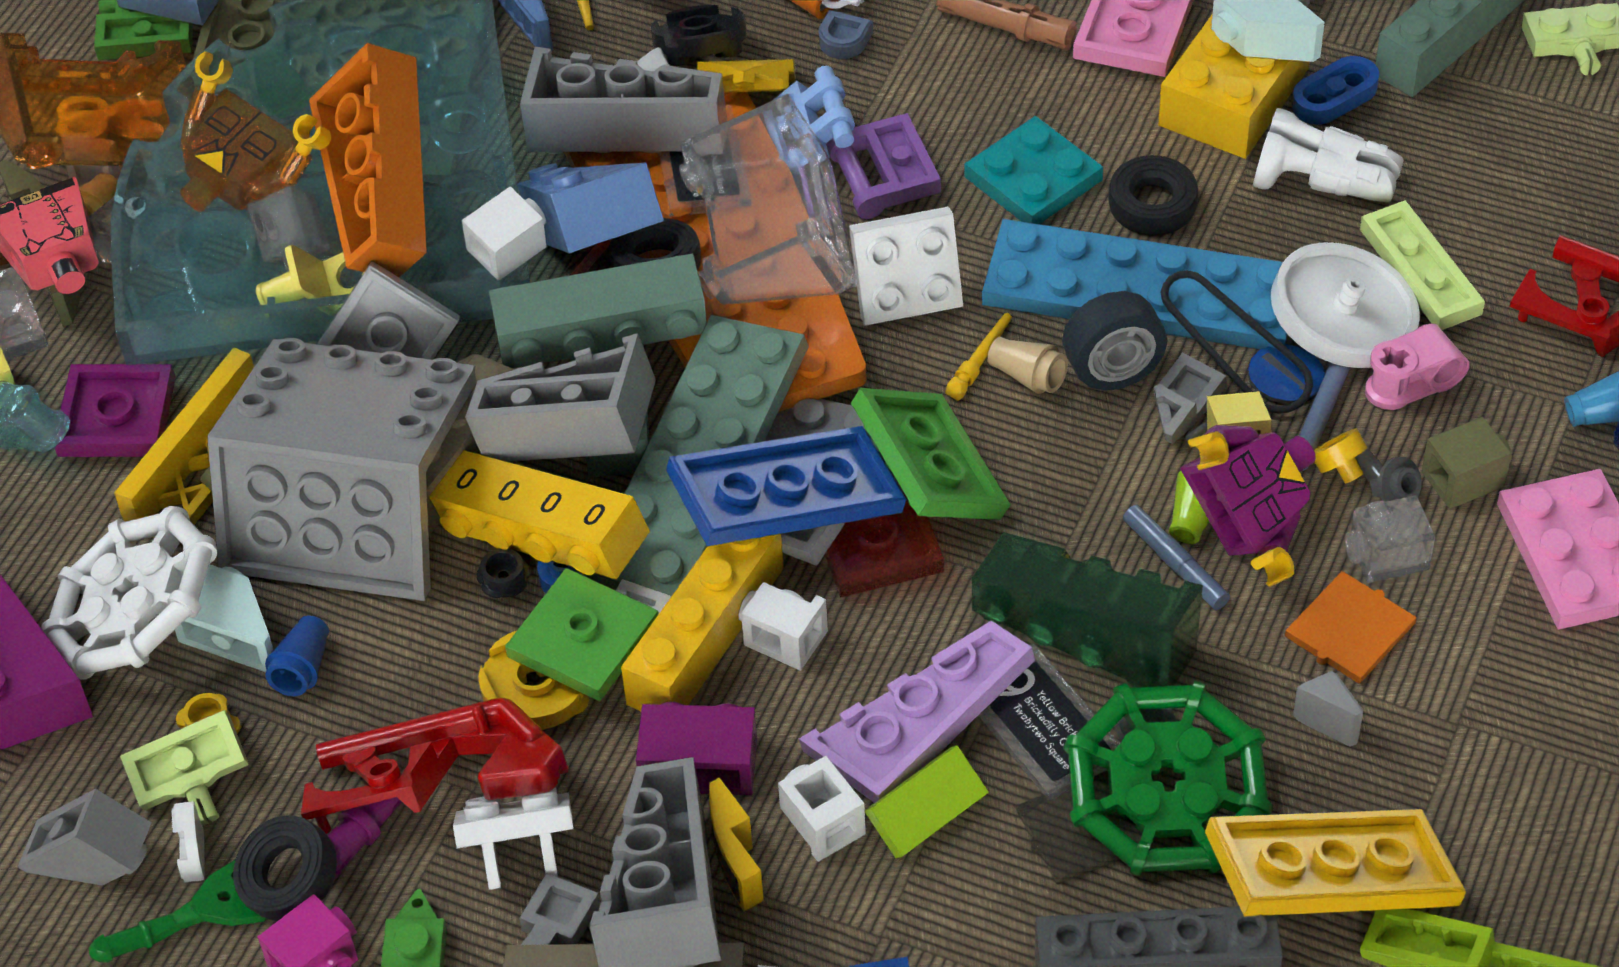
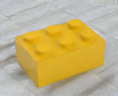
[1158,14,1309,159]

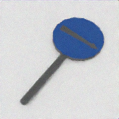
[1186,344,1325,441]

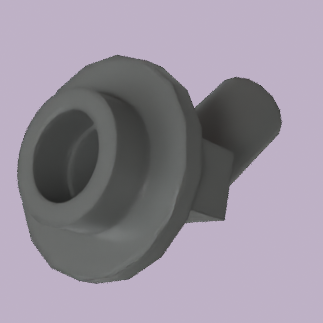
[1355,450,1422,510]

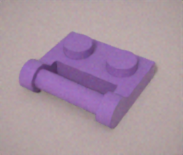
[826,113,941,219]

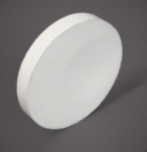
[1271,242,1420,368]

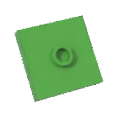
[505,568,659,701]

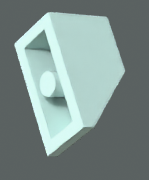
[1211,0,1325,62]
[175,564,274,672]

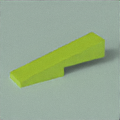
[1360,909,1600,967]

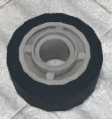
[1062,291,1168,391]

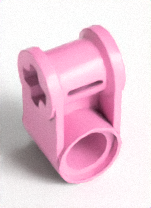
[1365,323,1470,410]

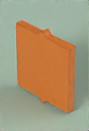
[1285,571,1417,684]

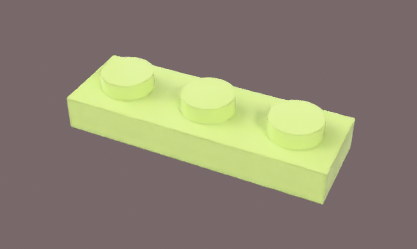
[1360,200,1485,330]

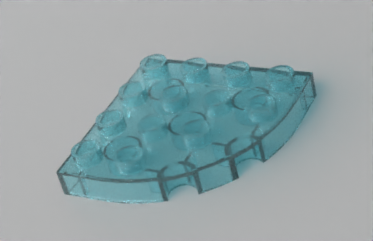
[111,0,530,365]

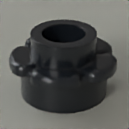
[477,548,530,598]

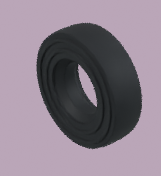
[1108,155,1198,235]
[609,218,701,270]
[233,815,337,921]

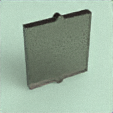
[1016,771,1142,885]

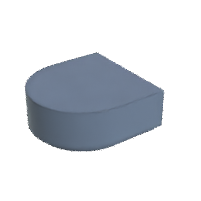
[819,10,873,59]

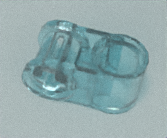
[0,381,70,453]

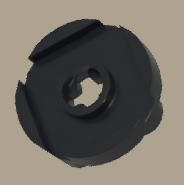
[651,5,747,66]

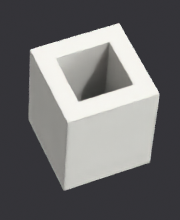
[462,186,547,281]

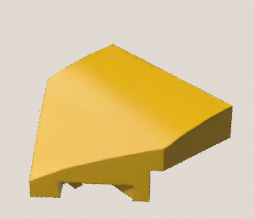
[697,59,795,92]

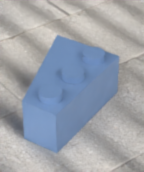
[517,163,664,253]

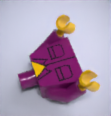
[1180,425,1316,587]

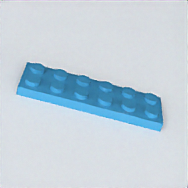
[982,219,1287,349]

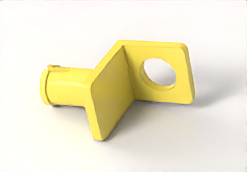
[256,244,364,314]

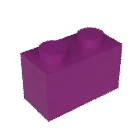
[636,702,757,795]

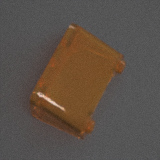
[0,33,206,172]

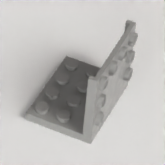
[207,338,476,601]

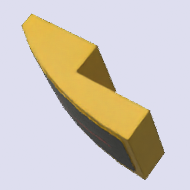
[709,777,764,912]

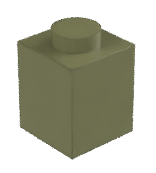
[1422,417,1512,509]

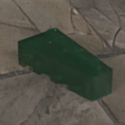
[972,532,1203,687]

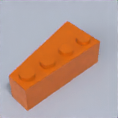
[309,43,427,277]

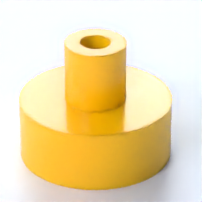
[1314,428,1368,484]

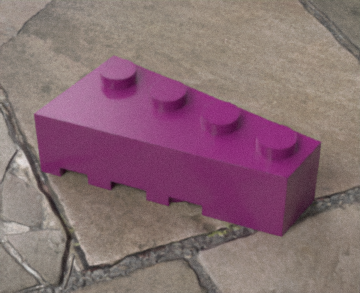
[0,575,93,750]

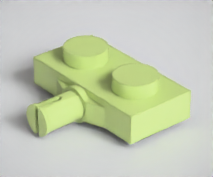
[1522,3,1619,76]
[120,710,249,826]

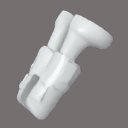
[1253,108,1404,202]

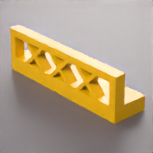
[114,348,254,538]

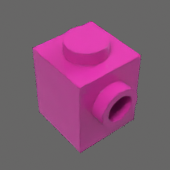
[257,894,358,967]

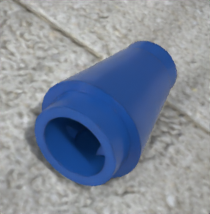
[265,616,329,696]

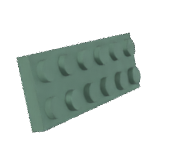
[588,315,809,596]

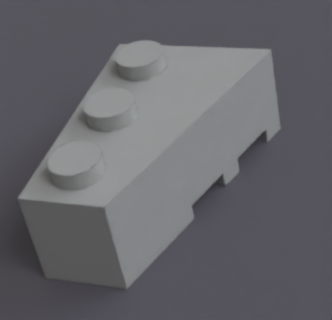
[465,333,656,462]

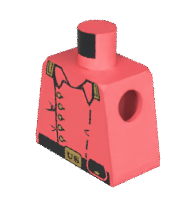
[0,177,99,294]

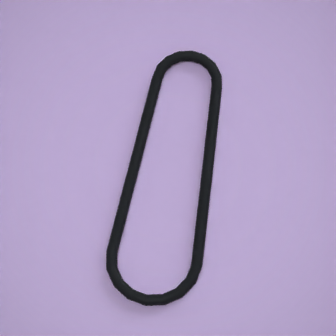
[1160,270,1313,414]

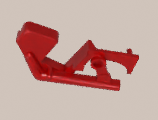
[1509,235,1619,357]
[301,698,569,834]

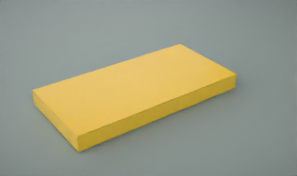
[1205,809,1466,916]

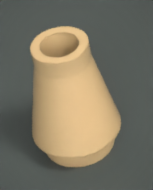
[988,337,1068,394]

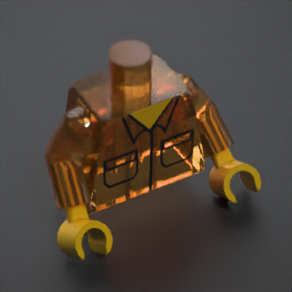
[180,52,331,212]

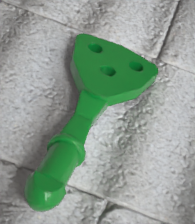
[89,859,267,963]

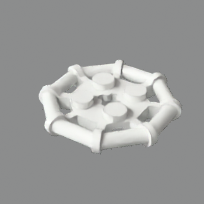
[40,506,217,679]

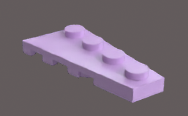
[799,621,1035,803]

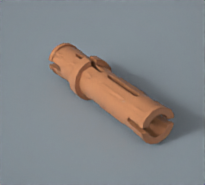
[937,0,1077,51]

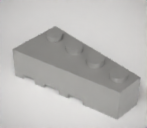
[520,47,727,154]
[590,757,721,967]

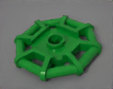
[1063,680,1273,877]

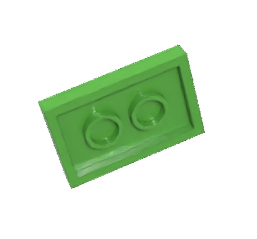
[851,388,1011,520]

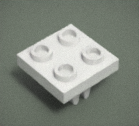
[849,206,963,326]
[453,787,573,890]

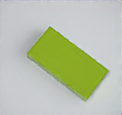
[865,745,989,858]

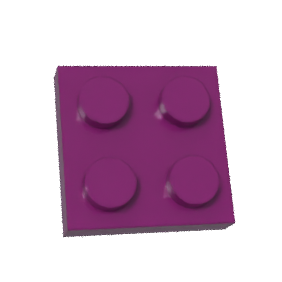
[53,364,176,457]

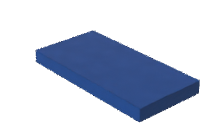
[666,426,907,546]

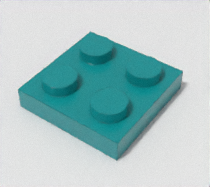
[964,116,1103,224]

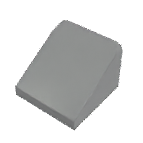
[1293,670,1364,747]

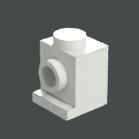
[738,582,828,671]
[778,756,866,862]

